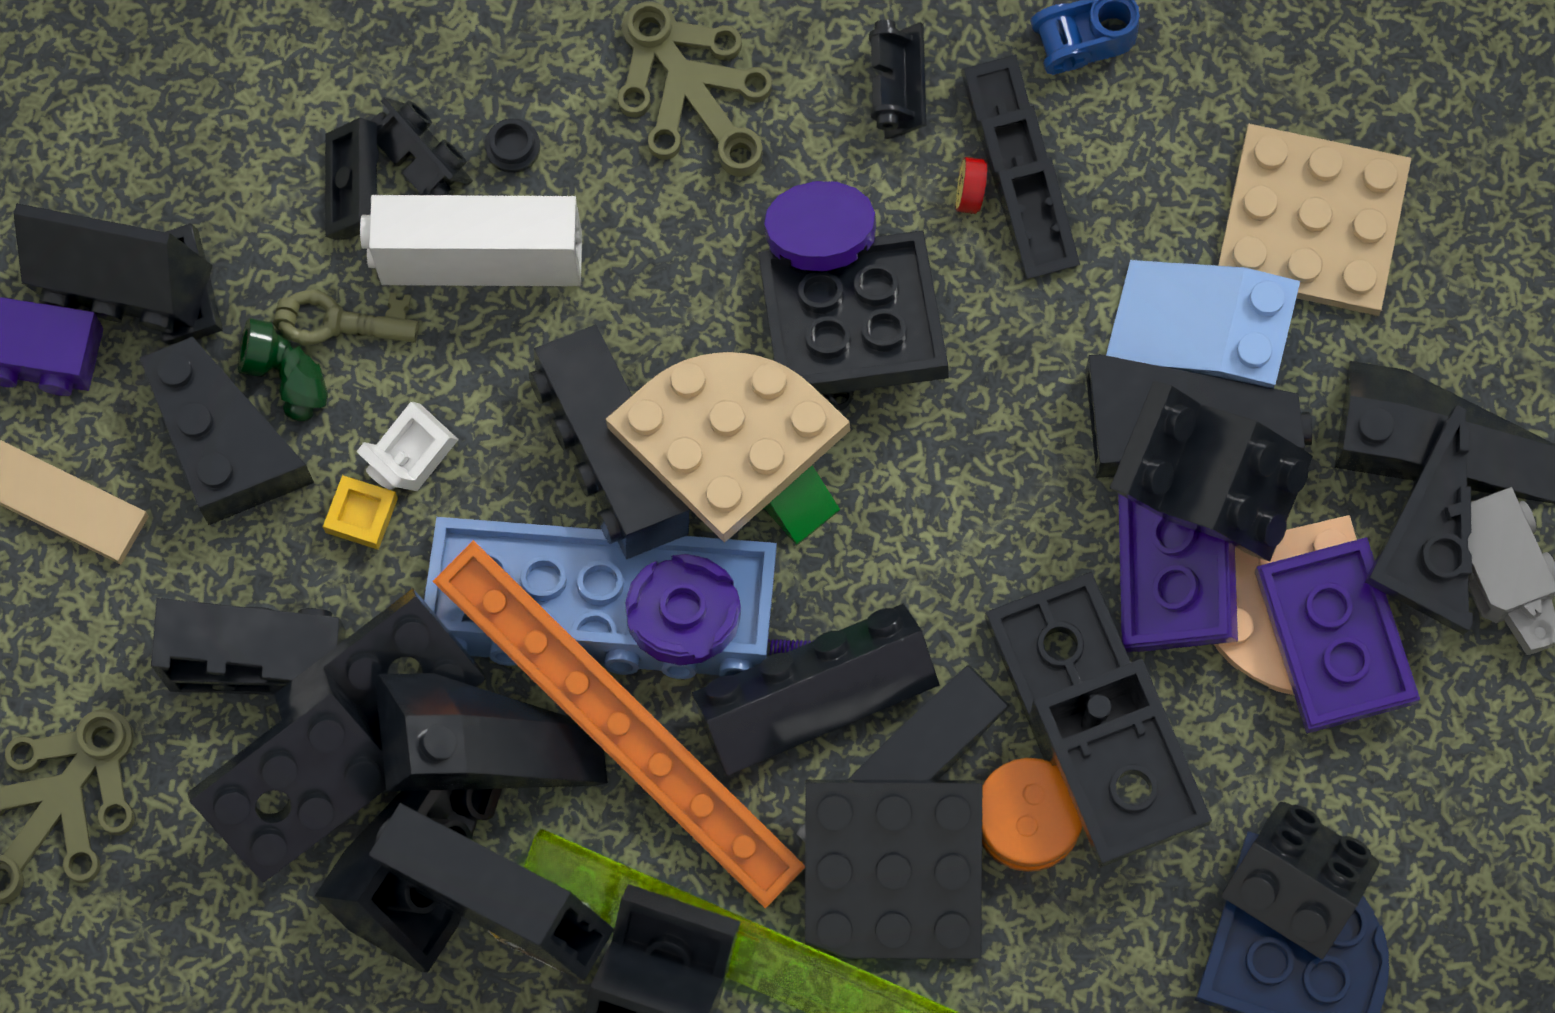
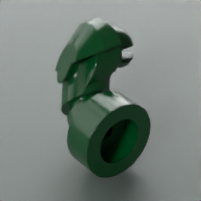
[238,318,328,421]

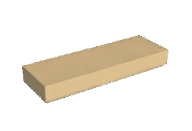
[0,440,149,565]

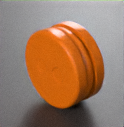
[982,758,1083,872]

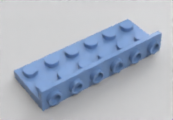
[424,517,777,679]

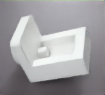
[357,402,459,491]

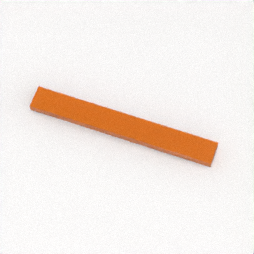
[432,540,805,909]

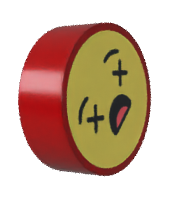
[955,157,987,214]

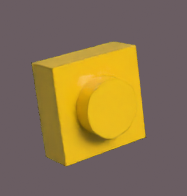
[323,475,398,550]

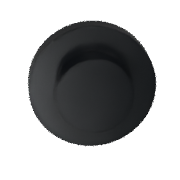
[485,118,540,173]

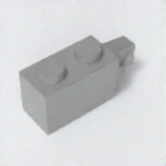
[1468,487,1555,655]

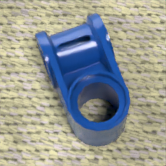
[1030,0,1140,75]

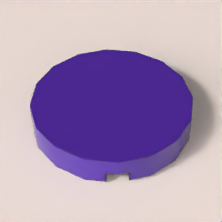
[764,181,876,271]
[625,554,741,666]

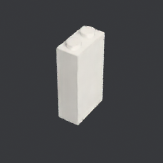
[360,195,582,286]

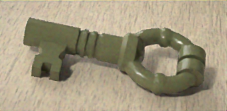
[273,289,419,346]

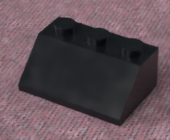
[14,203,213,333]

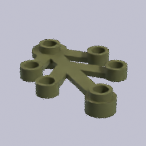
[618,1,772,177]
[0,709,135,905]

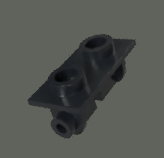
[869,20,927,139]
[371,97,473,195]

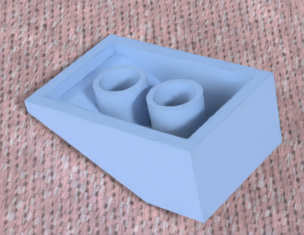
[1106,260,1300,389]

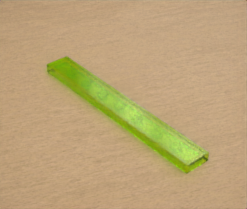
[524,828,960,1013]

